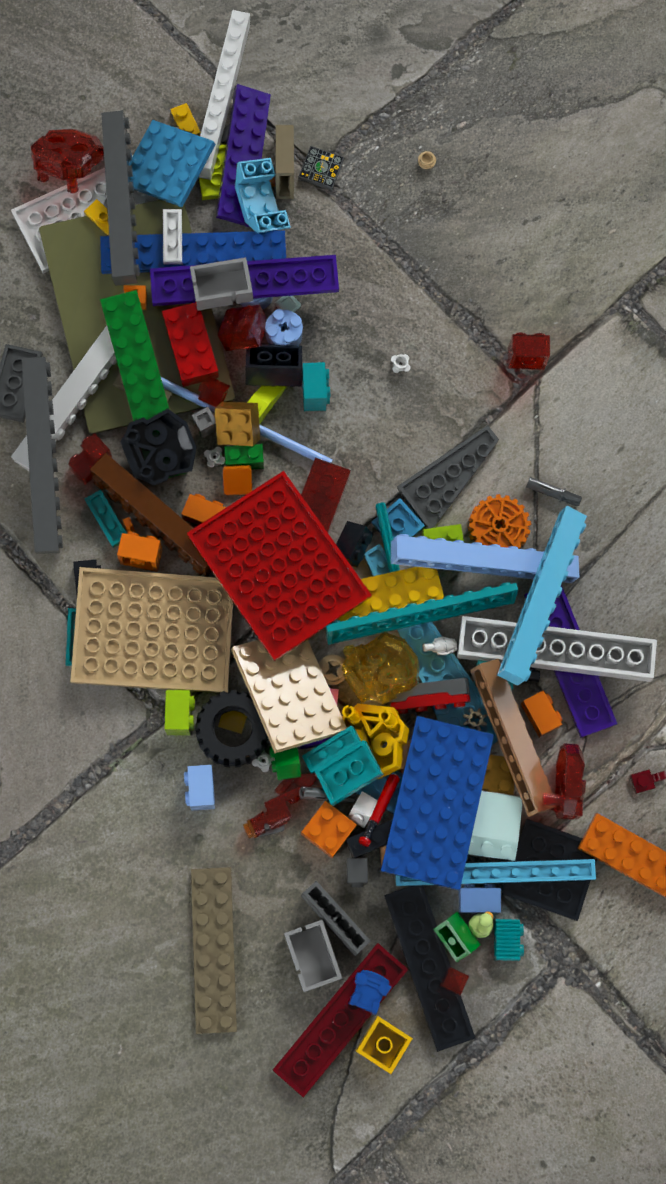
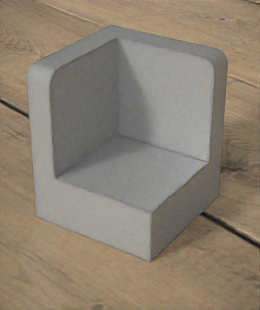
[192,407,216,438]

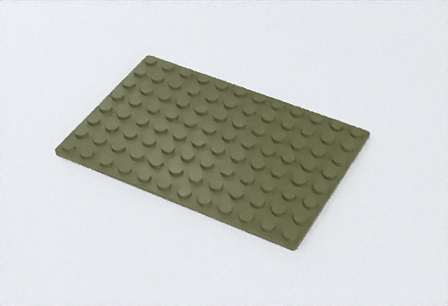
[39,199,235,434]

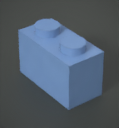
[459,884,501,913]

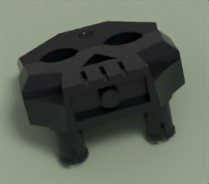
[120,408,197,486]

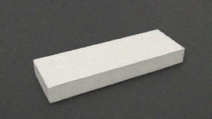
[163,209,182,264]

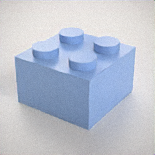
[184,765,215,811]

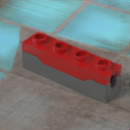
[388,678,471,714]

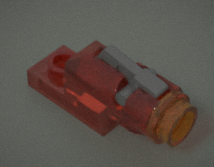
[243,786,301,839]

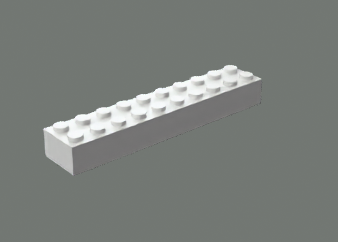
[457,616,657,682]

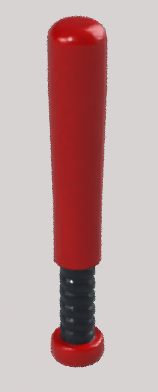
[359,774,400,846]

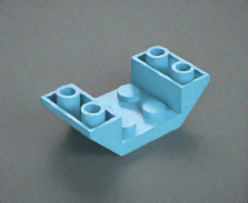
[235,158,291,233]

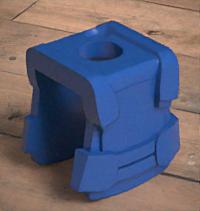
[348,970,392,1015]

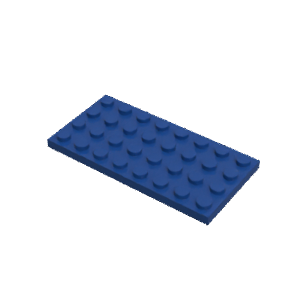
[381,716,494,890]

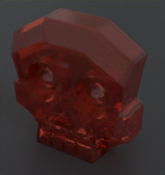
[31,129,104,193]
[542,743,586,820]

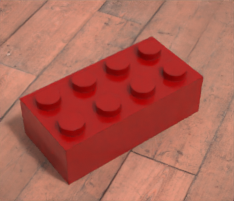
[162,302,219,387]

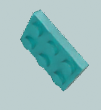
[314,740,384,806]

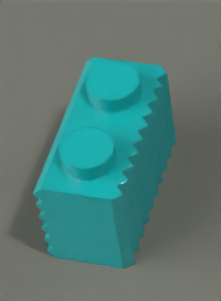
[494,919,524,961]

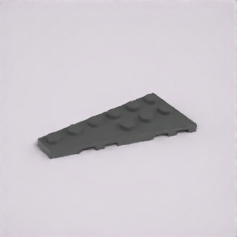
[397,425,499,529]

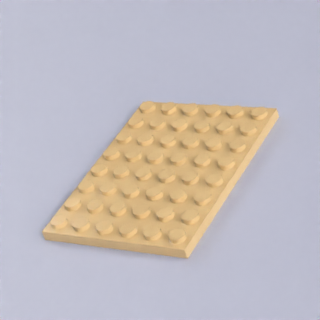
[70,567,233,693]

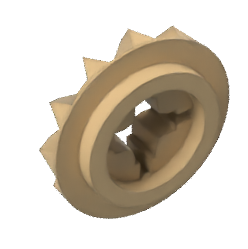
[319,655,348,686]

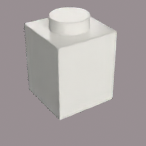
[348,791,378,828]

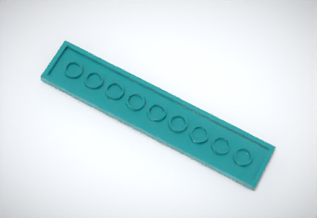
[326,582,518,645]

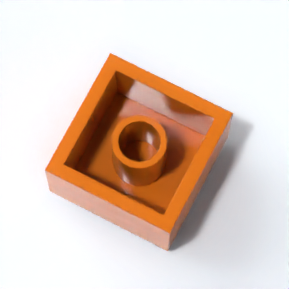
[117,532,163,572]
[301,800,357,858]

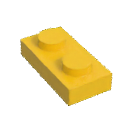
[170,103,201,136]

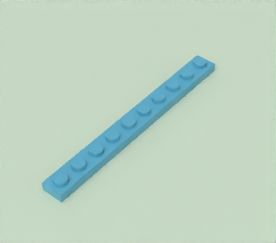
[395,859,596,886]

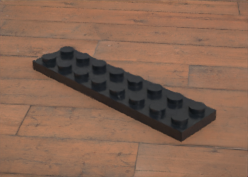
[384,885,475,1052]

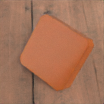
[223,465,252,495]

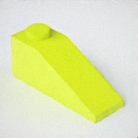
[247,386,287,424]

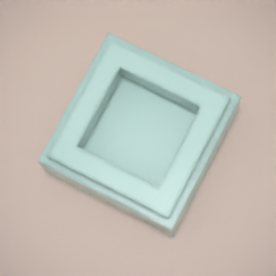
[275,296,301,312]

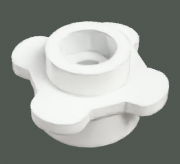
[391,354,411,373]
[204,447,225,468]
[252,750,275,772]

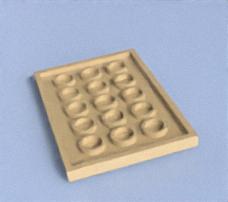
[231,640,347,753]

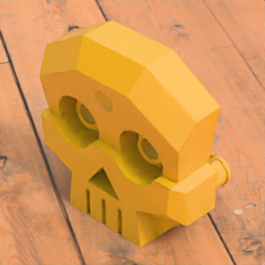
[342,703,409,779]

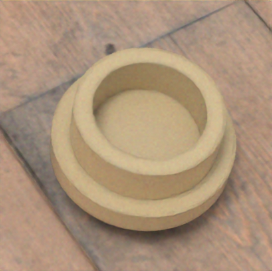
[418,151,436,169]

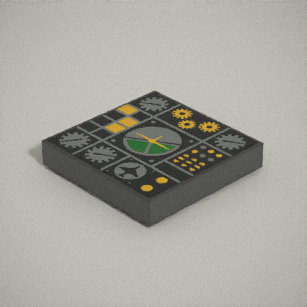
[298,146,344,191]

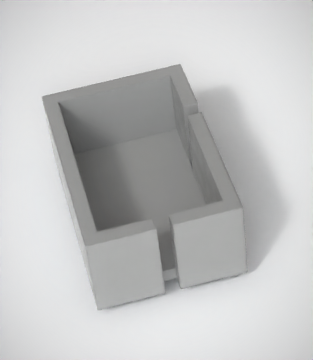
[190,257,253,310]
[284,920,342,992]

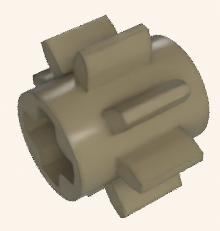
[463,708,487,731]

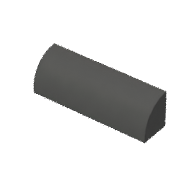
[300,881,371,956]

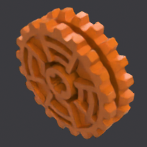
[468,494,531,549]

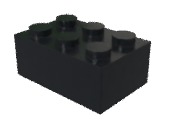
[245,344,302,387]

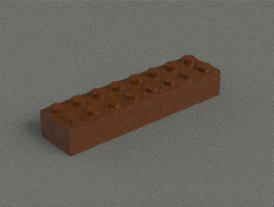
[90,453,212,577]

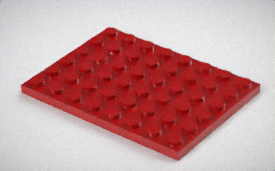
[187,471,372,662]

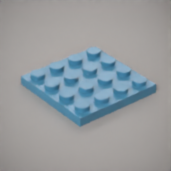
[129,120,216,207]

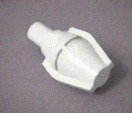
[423,637,458,655]

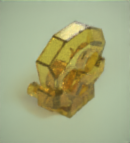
[341,632,420,705]

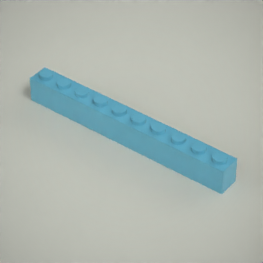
[497,506,587,686]

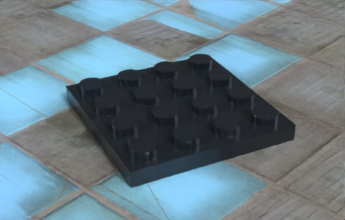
[502,819,597,921]

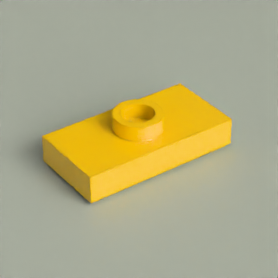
[84,199,109,236]

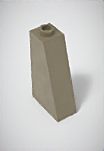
[276,125,294,199]

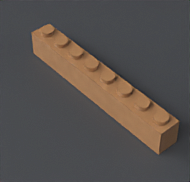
[470,659,557,817]

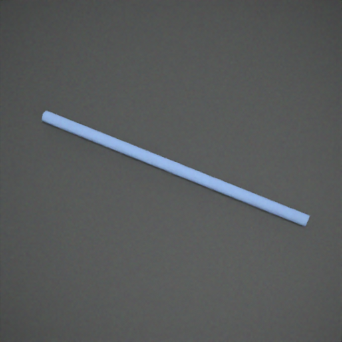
[161,377,333,468]

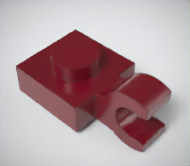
[630,769,666,794]

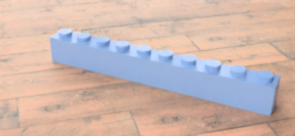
[391,534,579,583]

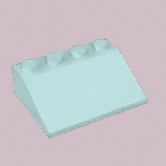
[468,791,523,861]

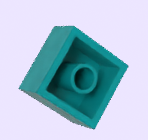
[302,362,331,412]

